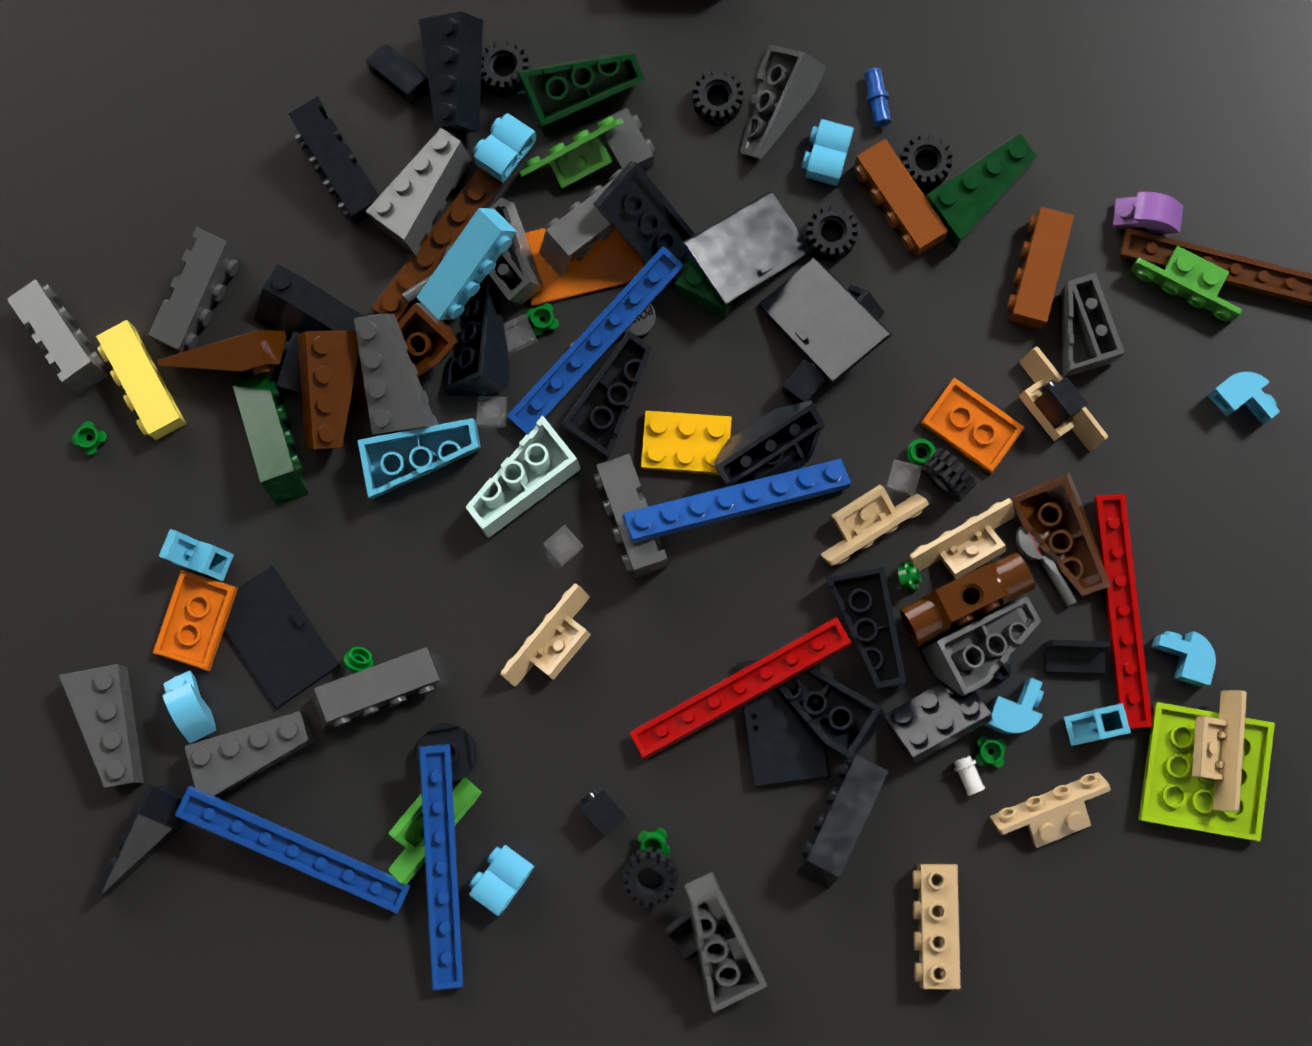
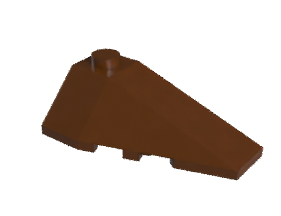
[351,303,458,408]

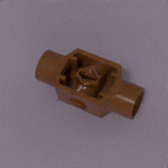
[899,552,1035,646]

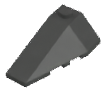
[740,45,827,160]
[921,596,1041,696]

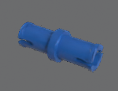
[864,68,892,127]

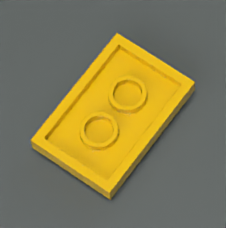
[641,411,732,475]

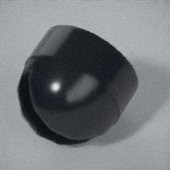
[991,661,1011,682]

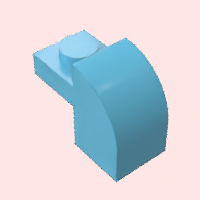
[1208,372,1280,425]
[159,529,234,581]
[1151,631,1216,687]
[163,670,217,744]
[984,678,1044,734]
[1064,703,1131,746]

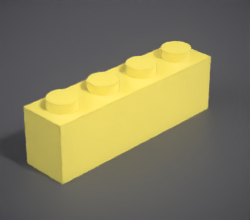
[96,320,187,440]

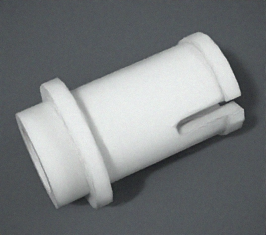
[954,755,985,796]

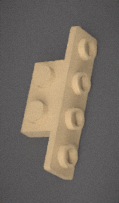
[1019,347,1108,451]
[821,485,929,566]
[910,498,1015,580]
[500,583,591,686]
[1192,690,1247,812]
[990,772,1111,848]

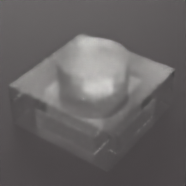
[504,314,538,354]
[477,396,507,428]
[886,459,922,496]
[543,524,584,566]

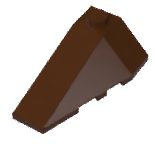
[157,330,286,376]
[1011,472,1111,596]

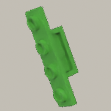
[519,116,624,188]
[1130,246,1242,321]
[389,778,482,886]

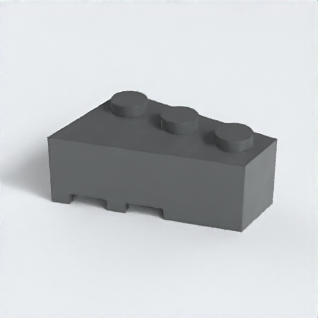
[489,198,543,305]
[1061,272,1125,378]

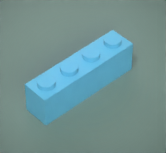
[416,208,517,320]

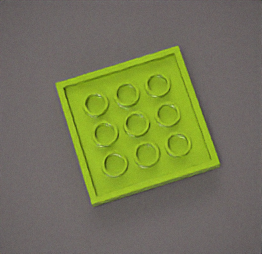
[1138,702,1275,841]

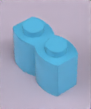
[473,113,536,183]
[802,119,854,186]
[469,845,535,916]

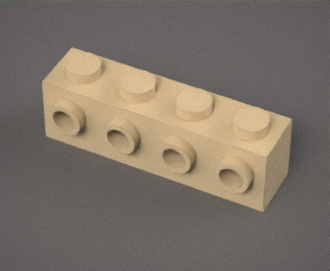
[912,864,960,989]

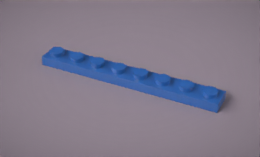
[507,246,684,435]
[622,459,851,544]
[419,744,463,990]
[175,786,411,914]

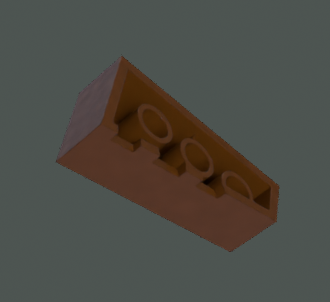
[297,330,359,450]

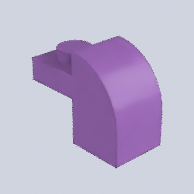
[1113,192,1183,235]

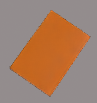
[920,377,1025,475]
[153,570,238,671]

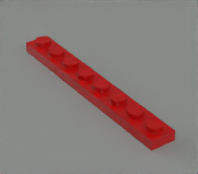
[1094,493,1153,729]
[629,617,853,760]

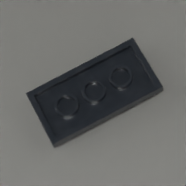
[593,161,696,265]

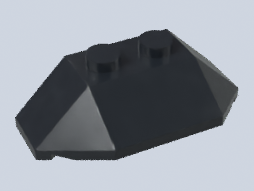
[714,401,825,487]

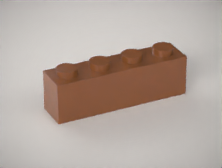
[854,139,948,257]
[1006,207,1074,330]

